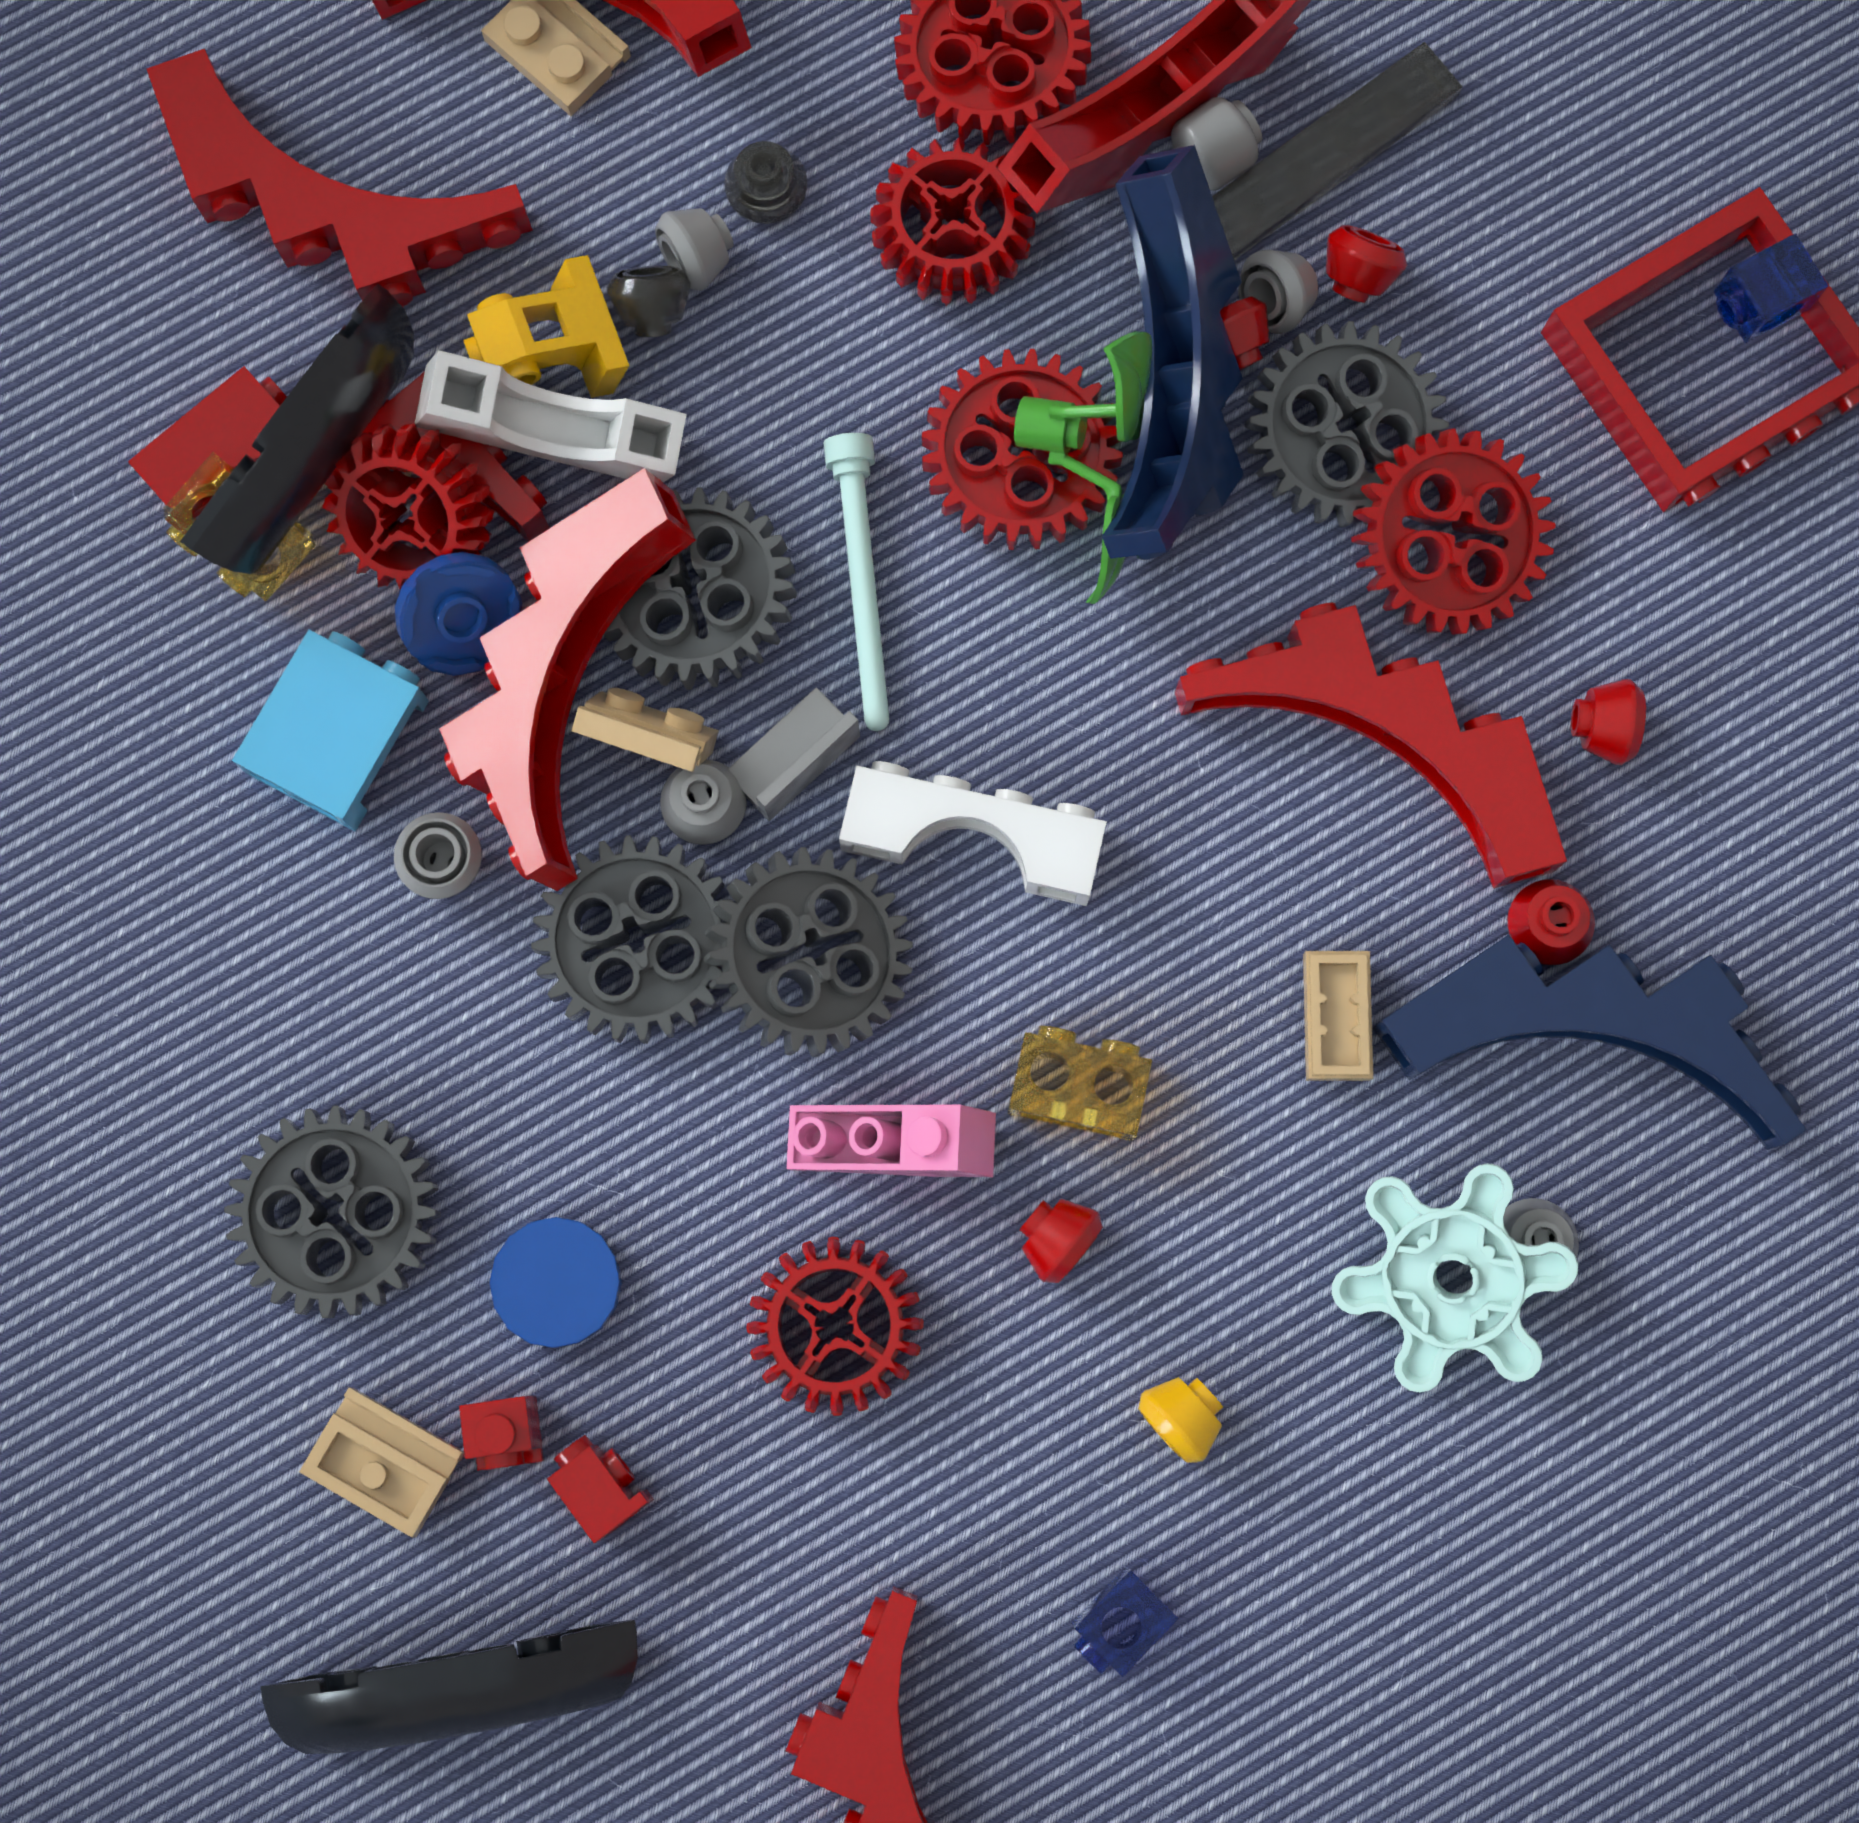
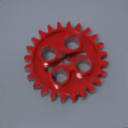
[894,0,1091,145]
[922,348,1123,550]
[1351,428,1556,635]

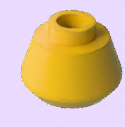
[1138,1377,1223,1463]

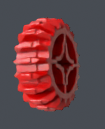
[870,136,1036,306]
[321,422,495,590]
[746,1237,924,1416]

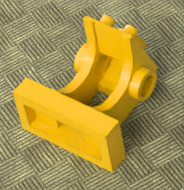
[463,255,629,398]

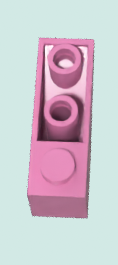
[787,1104,996,1177]

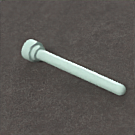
[823,433,889,731]

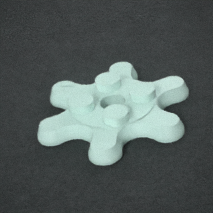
[1332,1163,1578,1393]

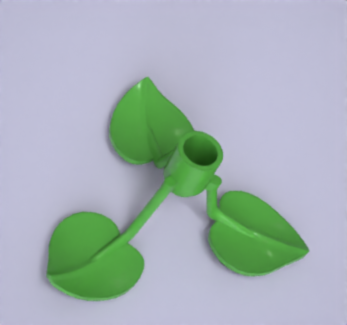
[1014,331,1152,604]

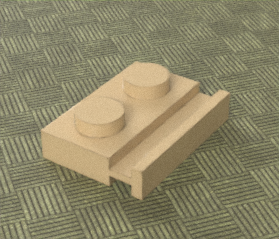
[481,0,631,116]
[571,688,719,772]
[299,1387,464,1538]

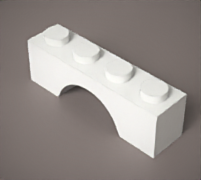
[415,350,686,483]
[839,761,1107,906]

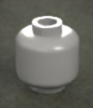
[1171,97,1262,191]

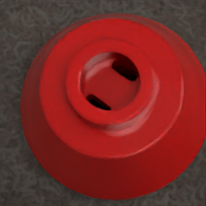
[1326,225,1407,303]
[1220,296,1269,370]
[1571,679,1646,765]
[1507,879,1595,965]
[1019,1198,1103,1283]

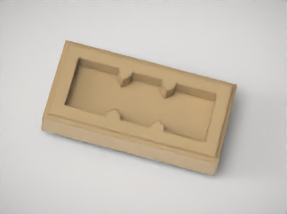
[1303,951,1373,1081]

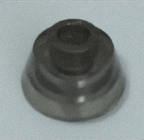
[724,141,807,224]
[606,266,691,337]

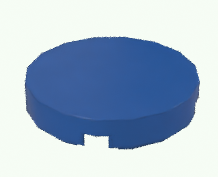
[395,552,523,676]
[490,1217,622,1348]

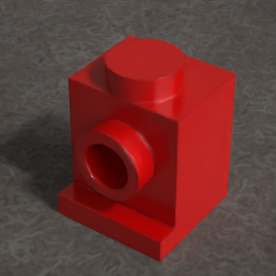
[459,1396,544,1471]
[547,1435,654,1544]

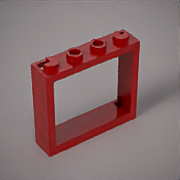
[1541,187,1859,513]

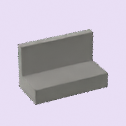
[728,687,860,821]

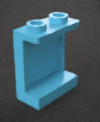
[232,630,429,832]

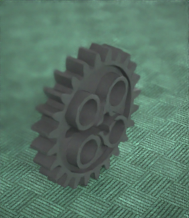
[1244,321,1449,527]
[603,487,797,690]
[531,835,733,1044]
[704,847,913,1057]
[224,1106,441,1318]

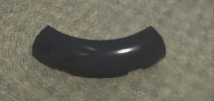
[180,283,414,574]
[260,1620,638,1754]

